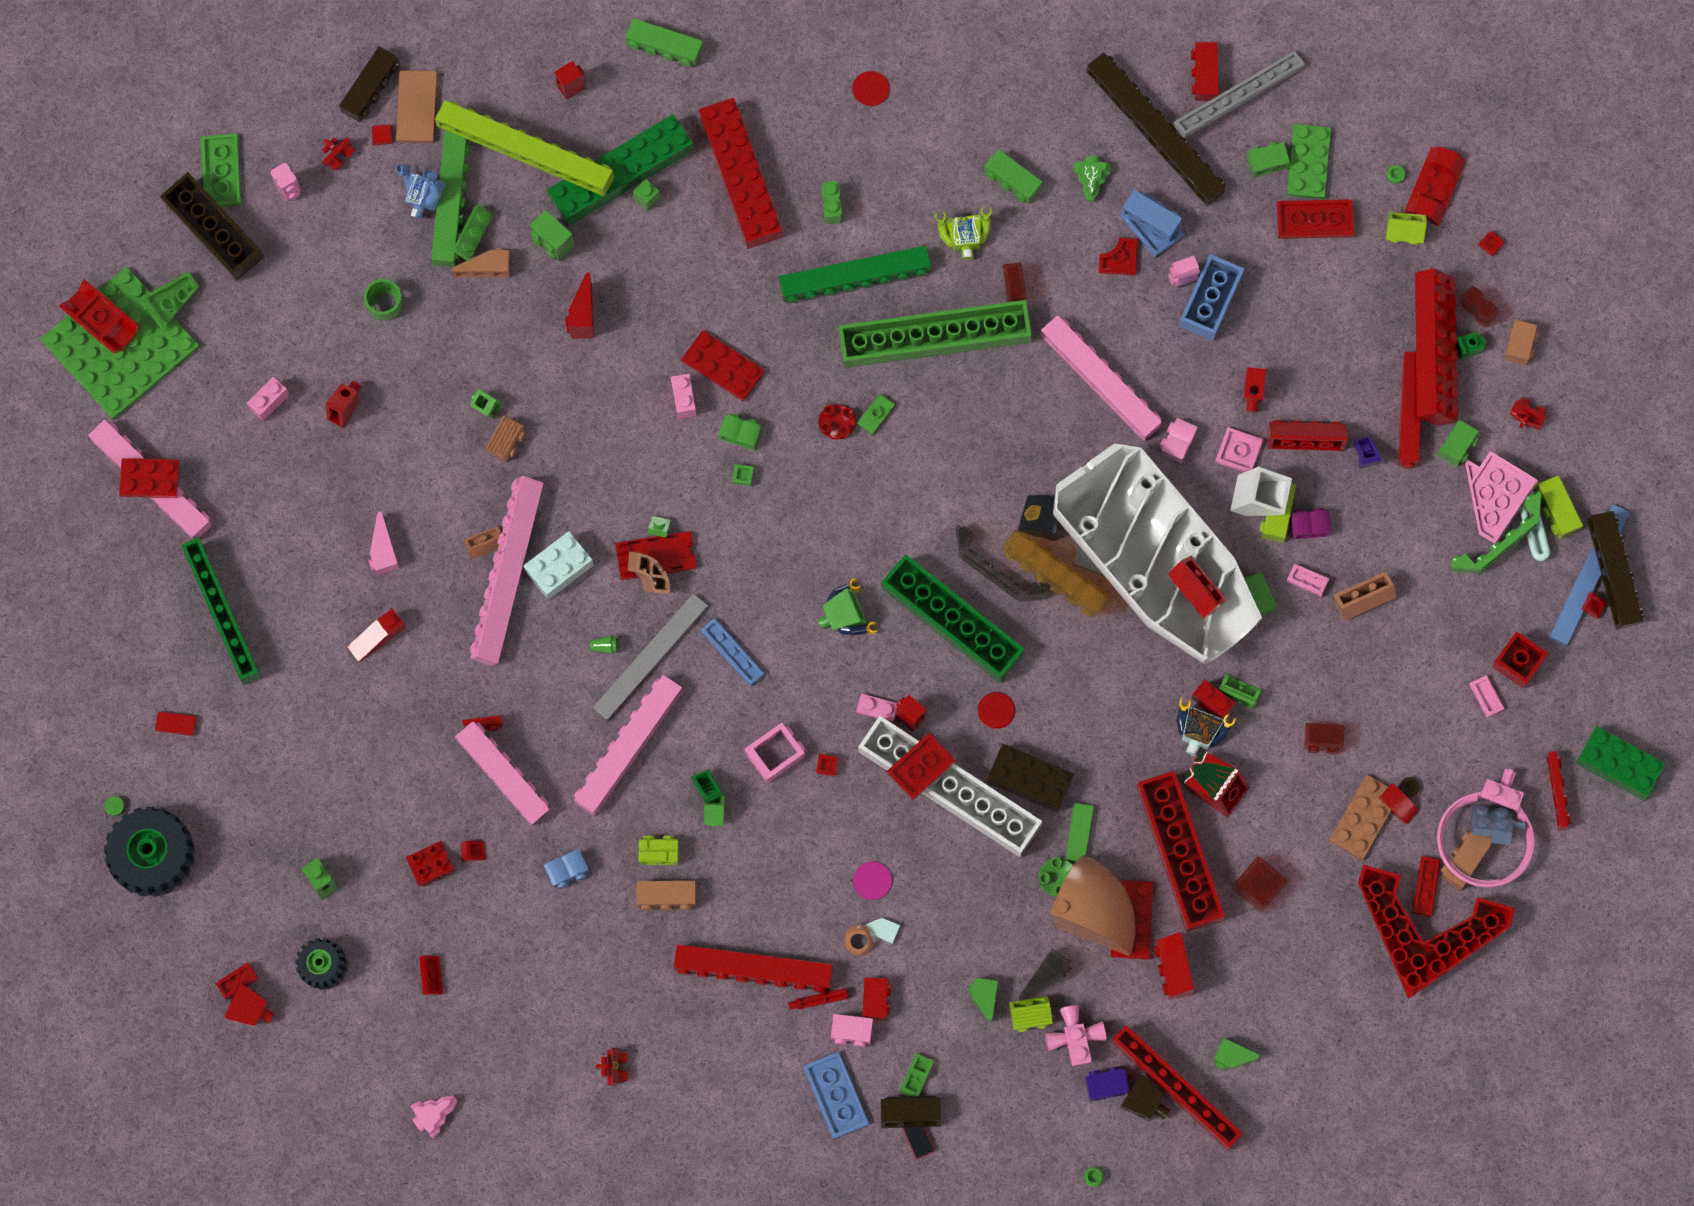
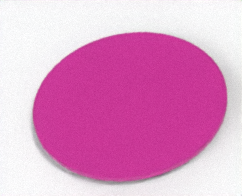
[853,862,892,900]

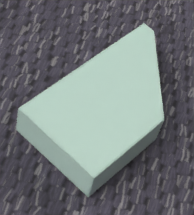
[864,918,900,944]

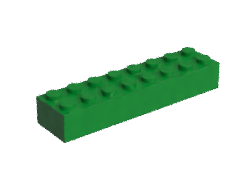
[546,114,694,227]
[881,554,1025,683]

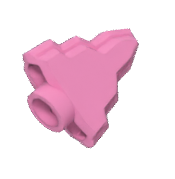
[410,1095,458,1138]

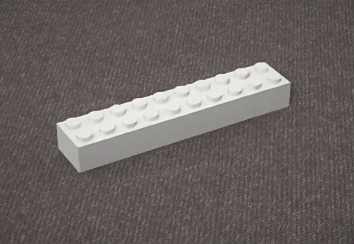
[858,716,1042,857]

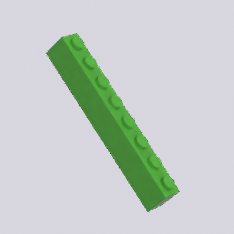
[431,130,470,267]

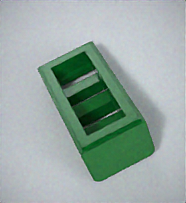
[691,769,723,803]

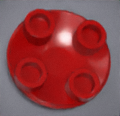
[818,404,856,440]

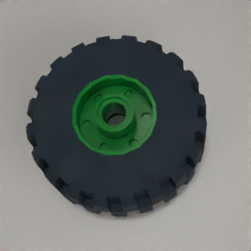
[104,807,195,897]

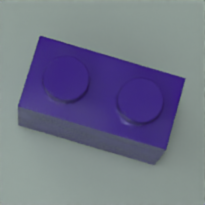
[1085,1067,1129,1102]

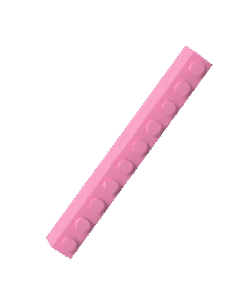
[470,476,543,666]

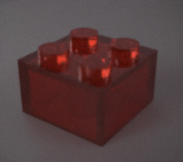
[1232,855,1288,914]

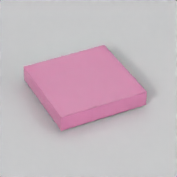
[1215,427,1264,472]

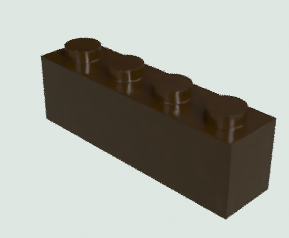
[339,46,400,123]

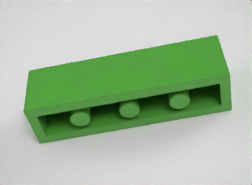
[625,18,703,67]

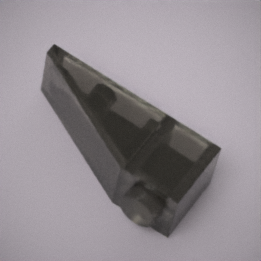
[1019,949,1072,1001]

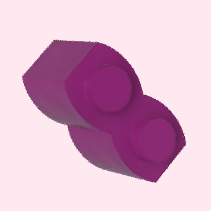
[1289,508,1332,539]

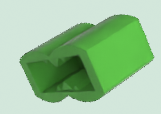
[822,181,842,224]
[718,413,761,450]

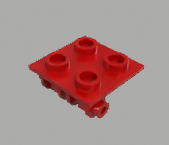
[406,841,454,887]

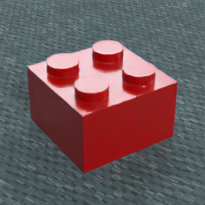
[1492,631,1548,689]

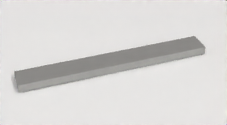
[1173,51,1306,138]
[593,594,708,721]

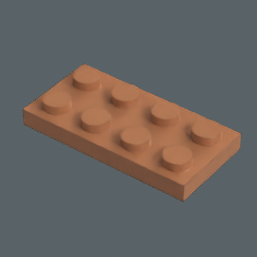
[1329,775,1391,860]

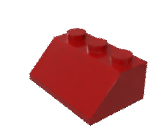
[1153,932,1194,1000]

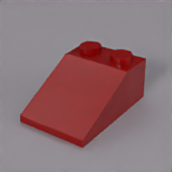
[565,272,594,339]

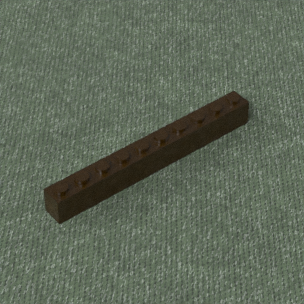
[1086,52,1225,206]

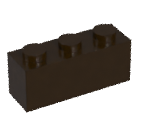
[881,1095,941,1128]

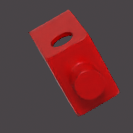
[1242,367,1266,413]
[326,381,361,428]
[224,982,274,1026]

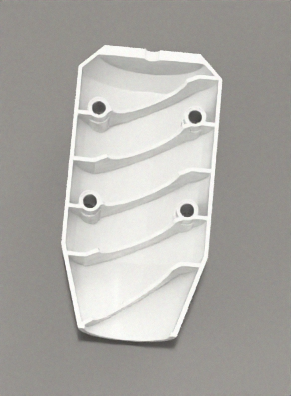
[1053,443,1262,664]

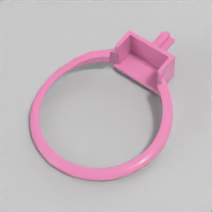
[1437,769,1535,887]

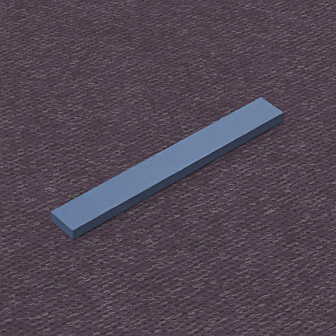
[1549,504,1630,646]

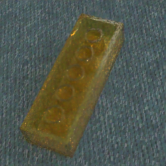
[1001,530,1113,617]

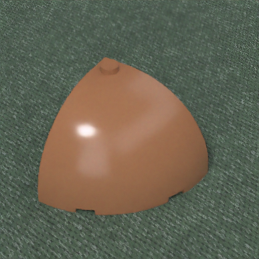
[1050,855,1135,956]

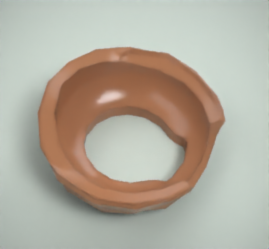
[844,924,874,956]

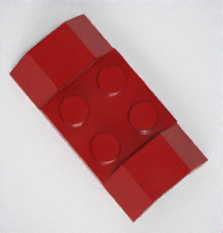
[1404,147,1466,227]
[59,279,140,354]

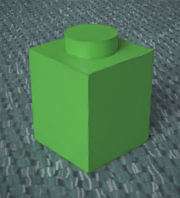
[633,179,660,211]
[704,796,725,827]

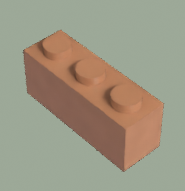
[1334,571,1396,621]
[1441,830,1492,891]
[636,881,696,911]

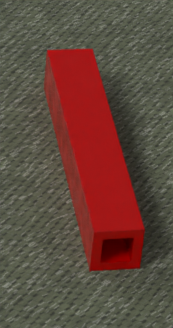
[1397,351,1420,469]

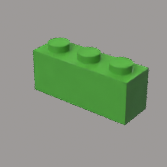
[984,149,1043,204]

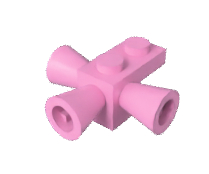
[1044,1005,1106,1067]

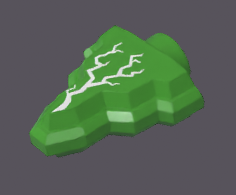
[1074,156,1111,202]

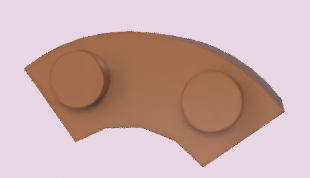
[628,552,670,594]

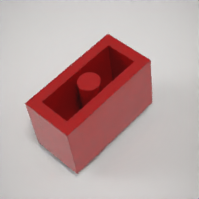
[554,61,586,100]
[1191,679,1235,720]
[896,695,926,732]
[862,977,891,1021]

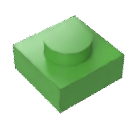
[732,464,754,487]
[648,516,671,538]

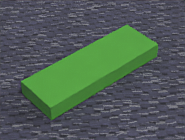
[1065,803,1094,862]

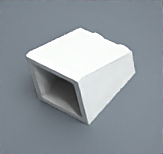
[1230,467,1292,517]

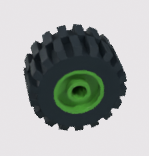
[295,938,348,990]

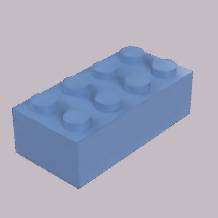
[1179,254,1245,341]

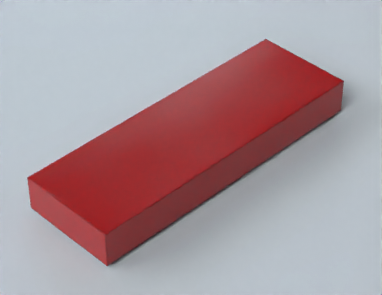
[1412,856,1441,917]

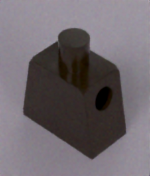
[1120,1074,1170,1121]

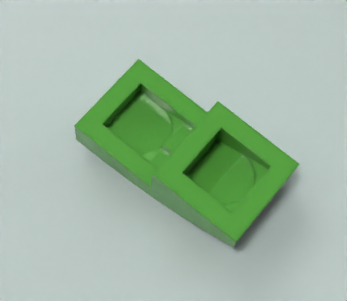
[899,1053,934,1098]

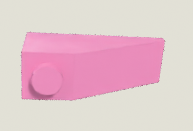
[368,511,399,575]

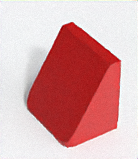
[461,841,485,862]

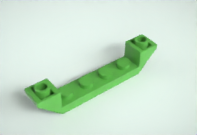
[1450,492,1541,574]

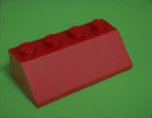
[1268,420,1347,451]

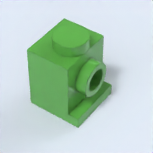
[470,389,504,418]

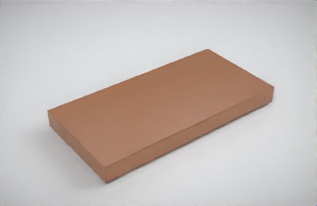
[396,71,437,143]

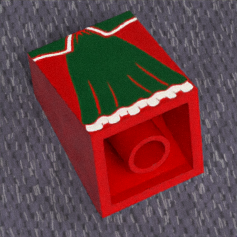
[1181,750,1250,818]

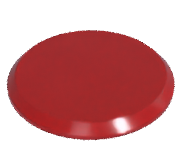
[852,71,889,106]
[978,692,1016,729]

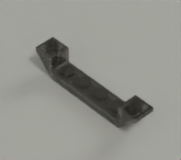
[955,525,1050,603]

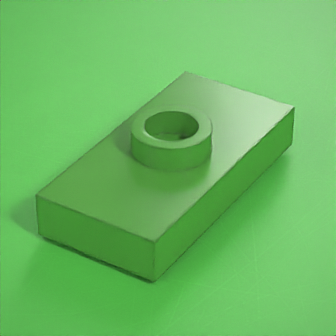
[857,394,895,435]

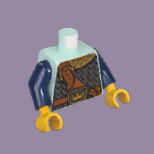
[1176,696,1237,756]

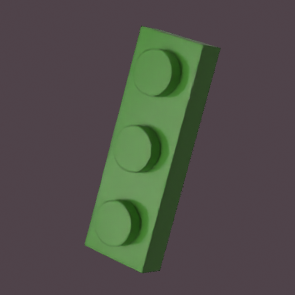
[452,204,493,261]

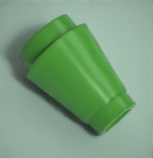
[590,635,619,654]

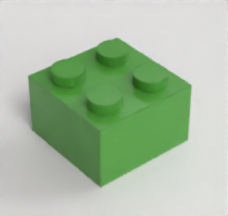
[529,210,575,261]

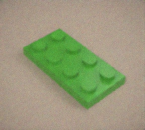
[1287,124,1331,200]

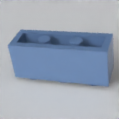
[1121,190,1182,242]

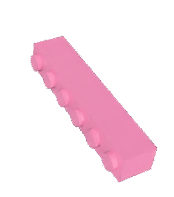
[455,722,549,825]

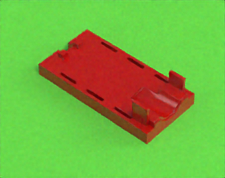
[615,531,697,581]

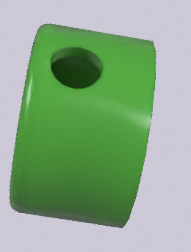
[364,279,403,321]

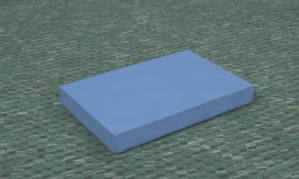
[1120,193,1185,258]

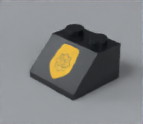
[1018,495,1060,541]

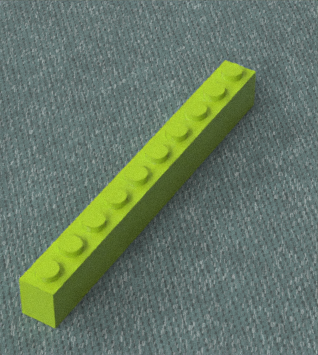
[435,100,614,197]

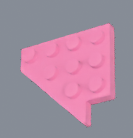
[1465,451,1539,544]

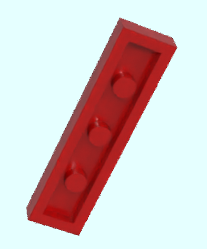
[1546,751,1571,831]

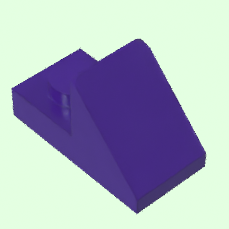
[1353,436,1381,468]

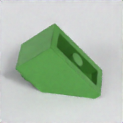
[968,978,998,1023]
[1213,1038,1259,1071]

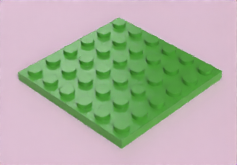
[40,267,200,420]

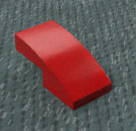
[1379,783,1418,824]

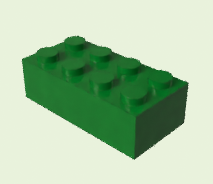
[1575,726,1666,801]

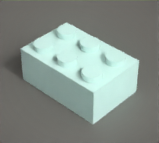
[523,531,594,600]

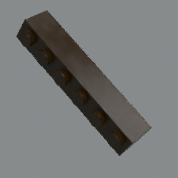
[1586,511,1644,629]

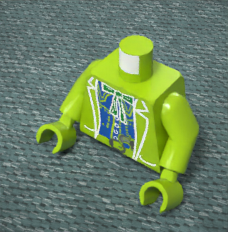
[934,206,992,260]

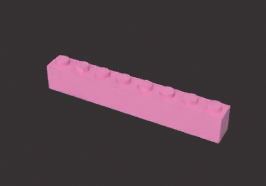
[1040,315,1162,441]
[88,420,211,539]
[574,675,683,816]

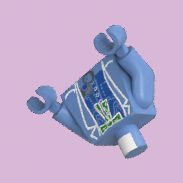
[395,164,446,219]

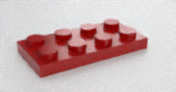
[1276,199,1354,239]
[681,330,765,402]
[1110,880,1153,960]

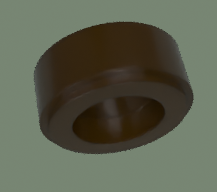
[1399,777,1420,797]

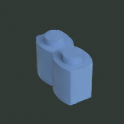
[544,849,590,889]

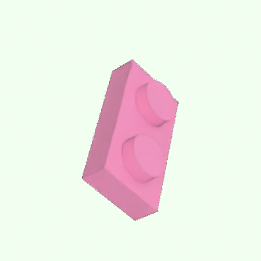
[856,693,897,723]

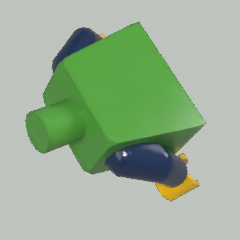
[818,579,878,636]

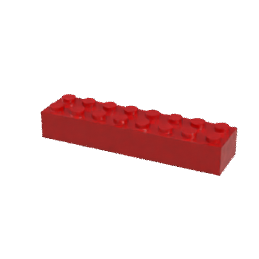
[699,98,783,249]
[1415,268,1459,426]
[1136,771,1225,933]

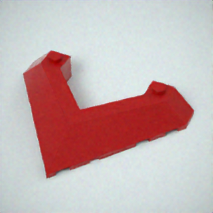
[1358,864,1515,999]

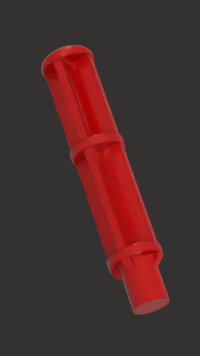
[788,988,849,1010]

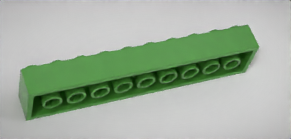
[838,300,1031,368]

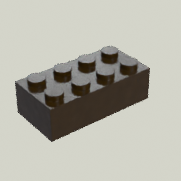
[987,743,1074,813]

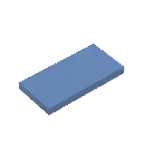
[803,1052,870,1140]

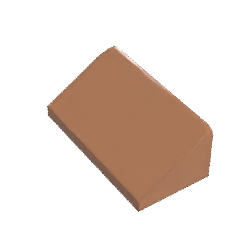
[463,525,502,560]

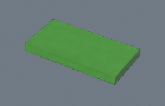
[201,133,242,207]

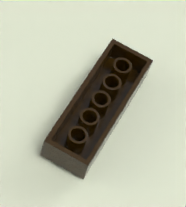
[160,172,265,281]

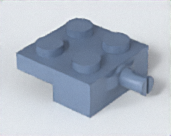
[1471,806,1526,845]

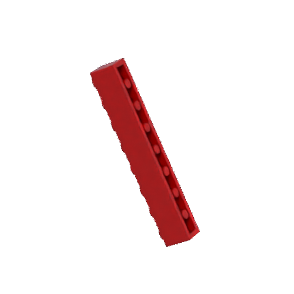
[673,944,833,993]
[1111,1025,1243,1151]

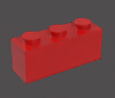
[1191,42,1218,101]
[1168,556,1227,618]

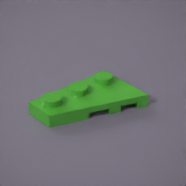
[141,271,199,330]

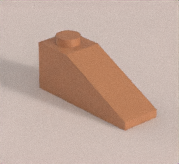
[452,248,510,277]

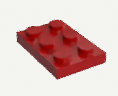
[119,458,180,498]
[886,733,956,801]

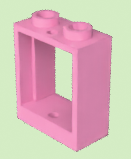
[744,723,806,783]

